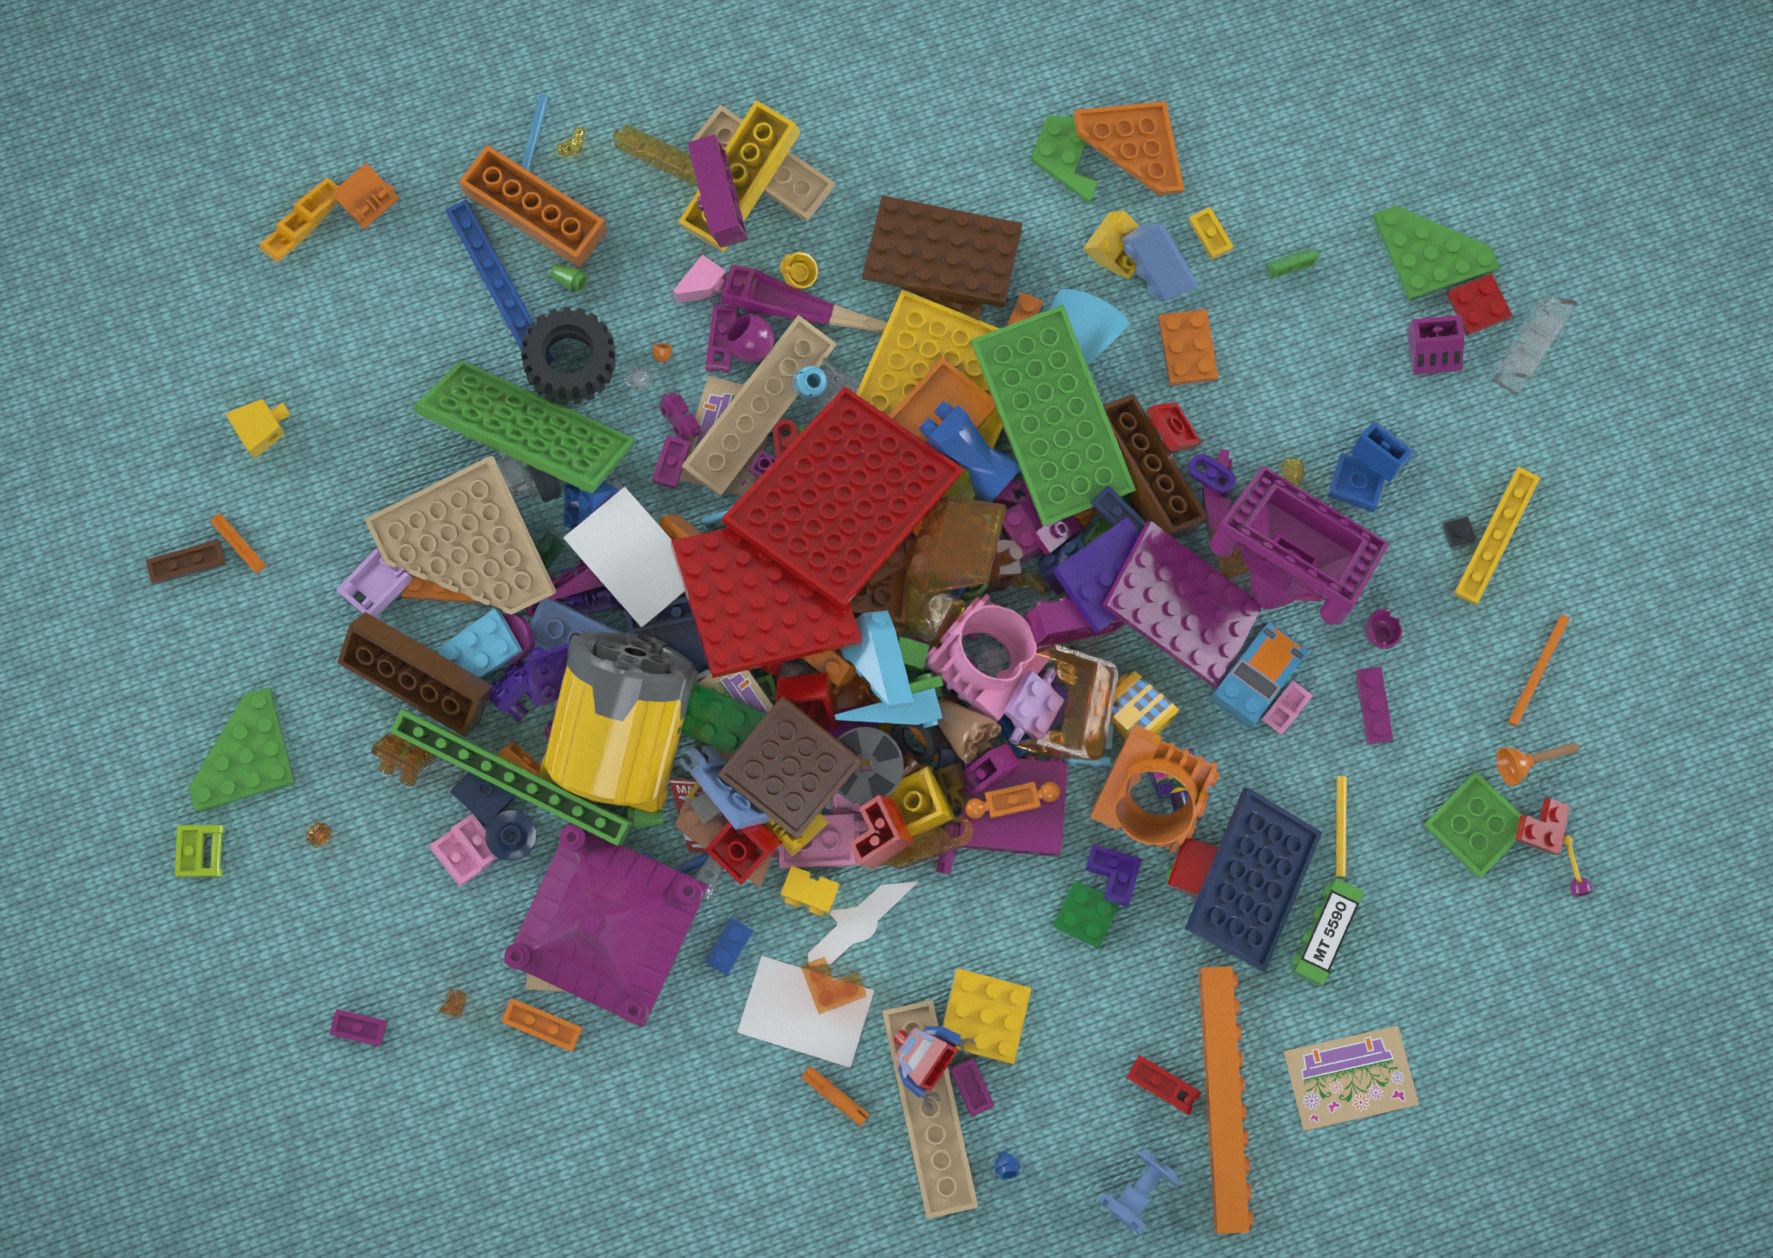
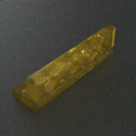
[613,124,699,188]

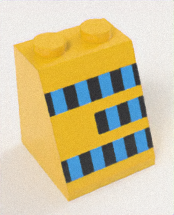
[1096,671,1179,740]

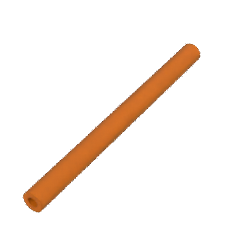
[1508,615,1570,727]

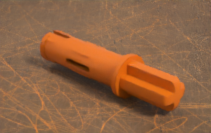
[801,1067,870,1127]

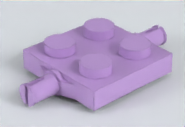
[1003,668,1064,745]

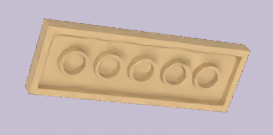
[692,105,835,222]

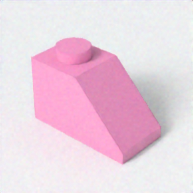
[673,255,727,303]

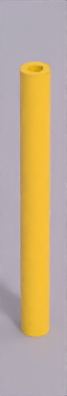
[1336,776,1347,878]

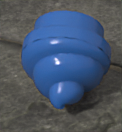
[994,1151,1021,1180]

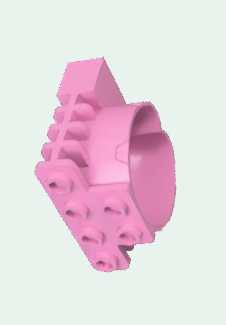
[924,594,1056,722]

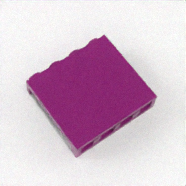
[958,755,1068,857]

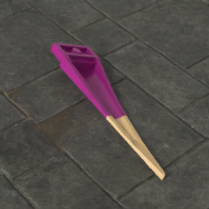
[721,264,888,332]

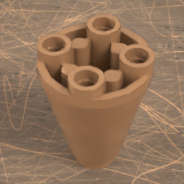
[937,699,1001,763]

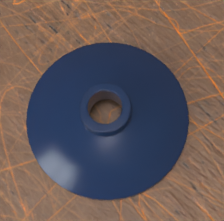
[485,810,537,861]

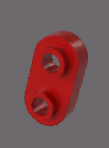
[773,419,799,458]

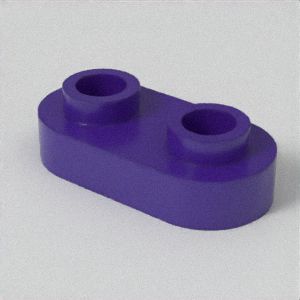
[1188,454,1235,494]

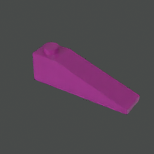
[548,559,604,601]

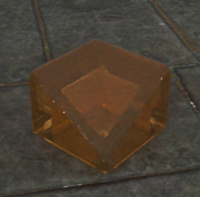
[438,989,467,1019]

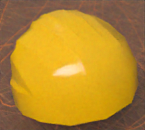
[779,252,818,289]

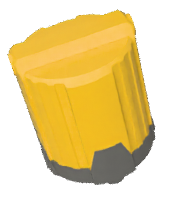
[540,631,697,813]

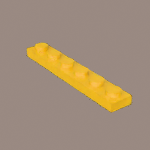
[1453,466,1541,606]

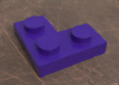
[1085,844,1142,908]

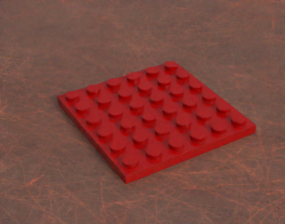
[671,528,862,678]

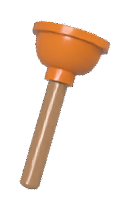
[1496,742,1579,787]

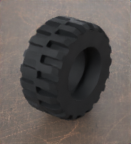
[521,306,616,405]

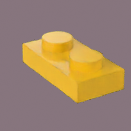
[1188,207,1234,260]

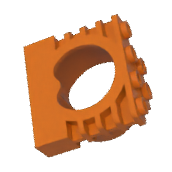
[1090,724,1220,854]

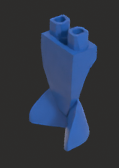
[919,401,1020,508]

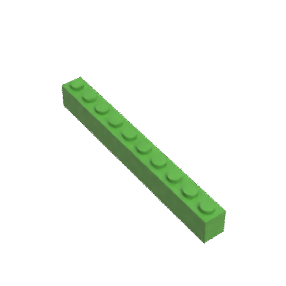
[390,709,634,846]

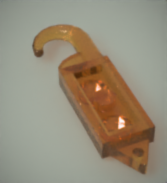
[882,816,974,870]

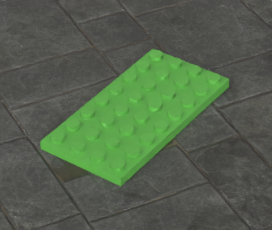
[970,305,1136,526]
[414,360,635,494]

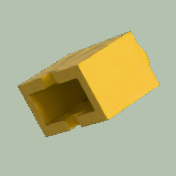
[780,866,840,917]

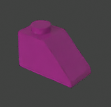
[963,744,1021,797]

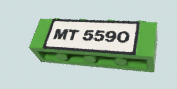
[1290,878,1365,987]

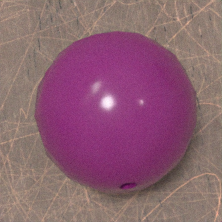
[726,315,775,363]

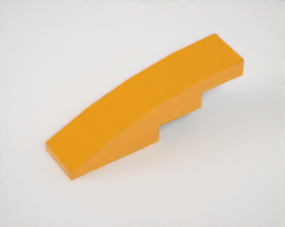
[259,177,339,263]

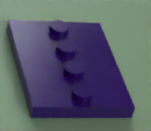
[1052,517,1140,633]

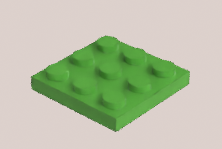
[1422,771,1523,879]

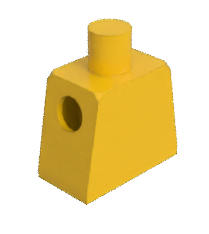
[226,399,291,459]

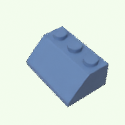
[1121,223,1199,301]

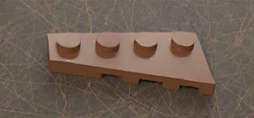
[675,803,774,888]

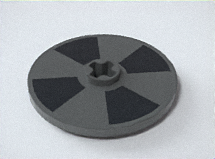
[837,727,904,804]

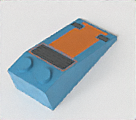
[1210,621,1309,729]

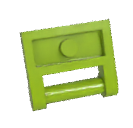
[175,825,225,878]

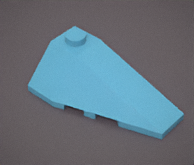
[840,610,914,709]

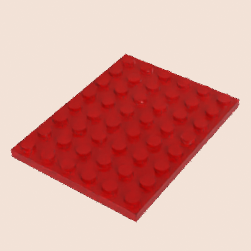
[722,386,964,609]

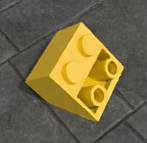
[1083,210,1139,279]

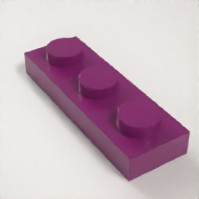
[1355,667,1393,745]

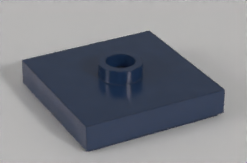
[450,772,517,826]

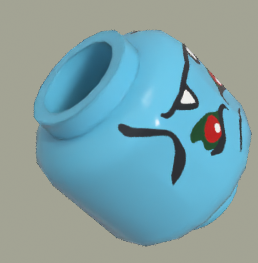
[792,366,827,399]

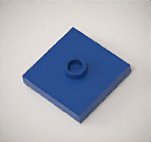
[1327,453,1385,513]

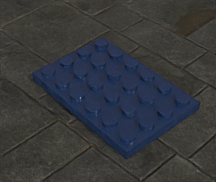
[1185,788,1322,972]

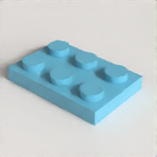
[437,608,523,679]

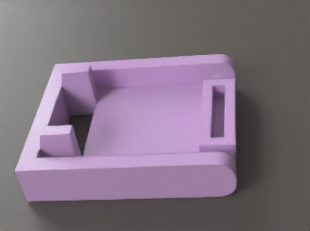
[336,548,412,618]

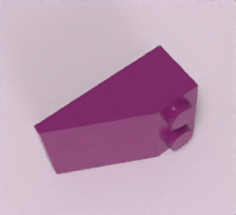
[996,499,1085,565]

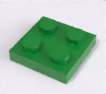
[1052,880,1120,949]

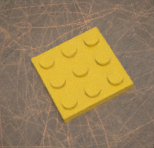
[943,968,1031,1064]

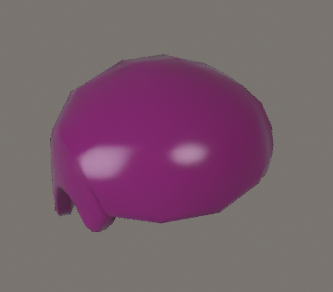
[1364,609,1403,649]

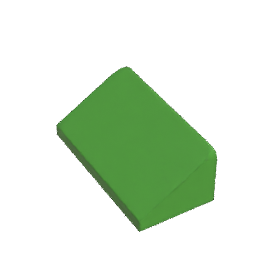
[1265,249,1319,279]

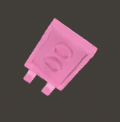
[779,814,869,869]

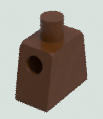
[980,540,1023,592]

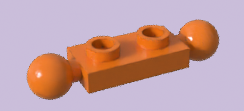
[965,782,1060,819]

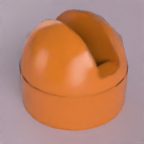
[652,343,672,363]

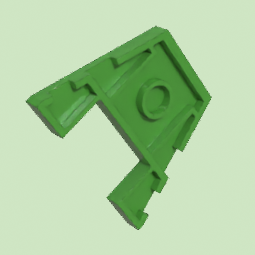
[1030,116,1098,204]

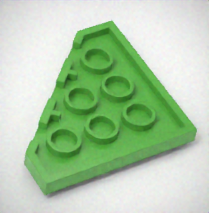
[1372,206,1500,301]
[189,687,296,813]

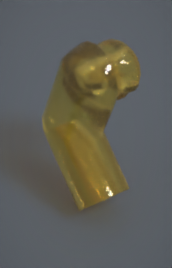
[557,127,586,157]
[1011,571,1048,596]

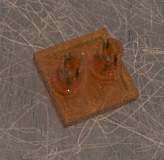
[371,732,438,786]

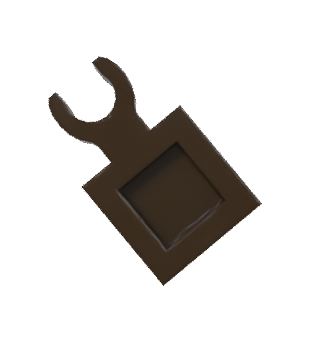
[936,762,970,810]

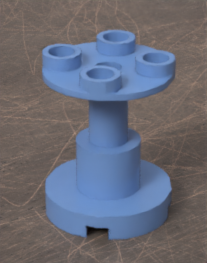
[1098,1149,1179,1236]

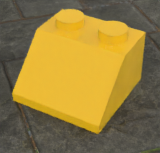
[888,767,955,838]

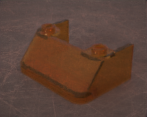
[1017,645,1119,761]

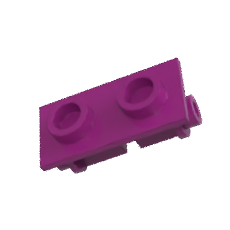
[659,392,701,441]

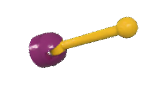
[1563,835,1593,897]

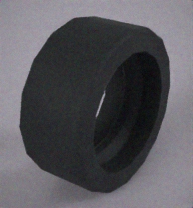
[890,724,941,764]

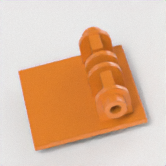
[331,162,400,229]

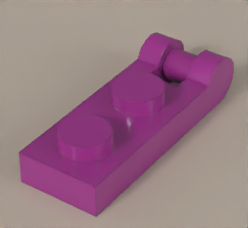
[705,305,738,374]

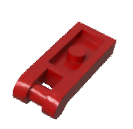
[1126,1055,1202,1116]

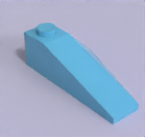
[835,688,942,728]

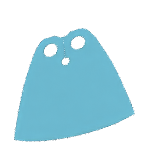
[1049,289,1130,366]

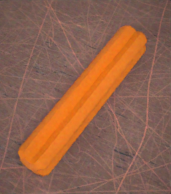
[211,514,266,574]

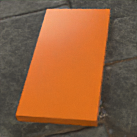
[889,357,996,442]

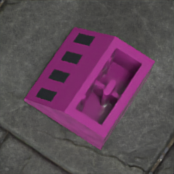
[1406,315,1464,375]

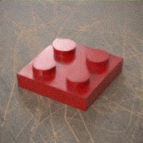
[1446,274,1513,336]
[1146,402,1202,452]

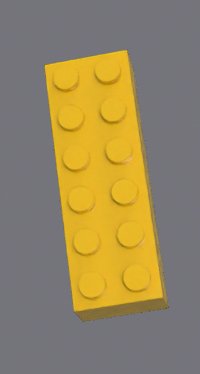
[678,100,801,253]

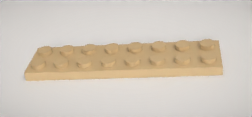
[681,315,837,497]
[882,1000,978,1219]

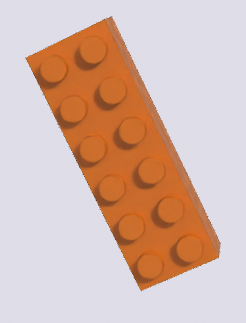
[459,145,608,269]

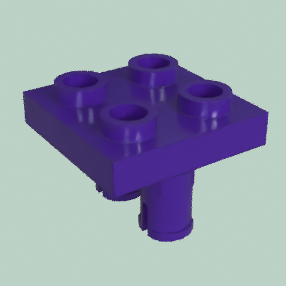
[525,642,570,707]
[488,661,532,722]

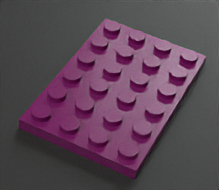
[1102,521,1261,689]

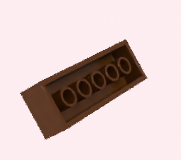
[1103,394,1208,539]
[337,612,493,737]

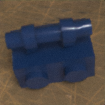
[1037,533,1086,596]

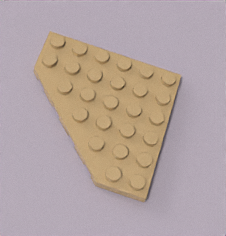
[365,456,556,614]

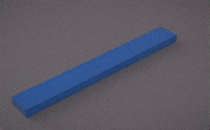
[445,199,554,364]

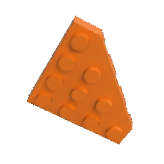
[1073,101,1184,196]

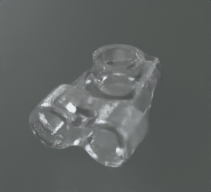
[692,856,725,900]

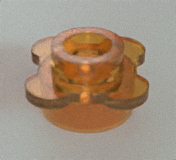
[306,822,333,848]

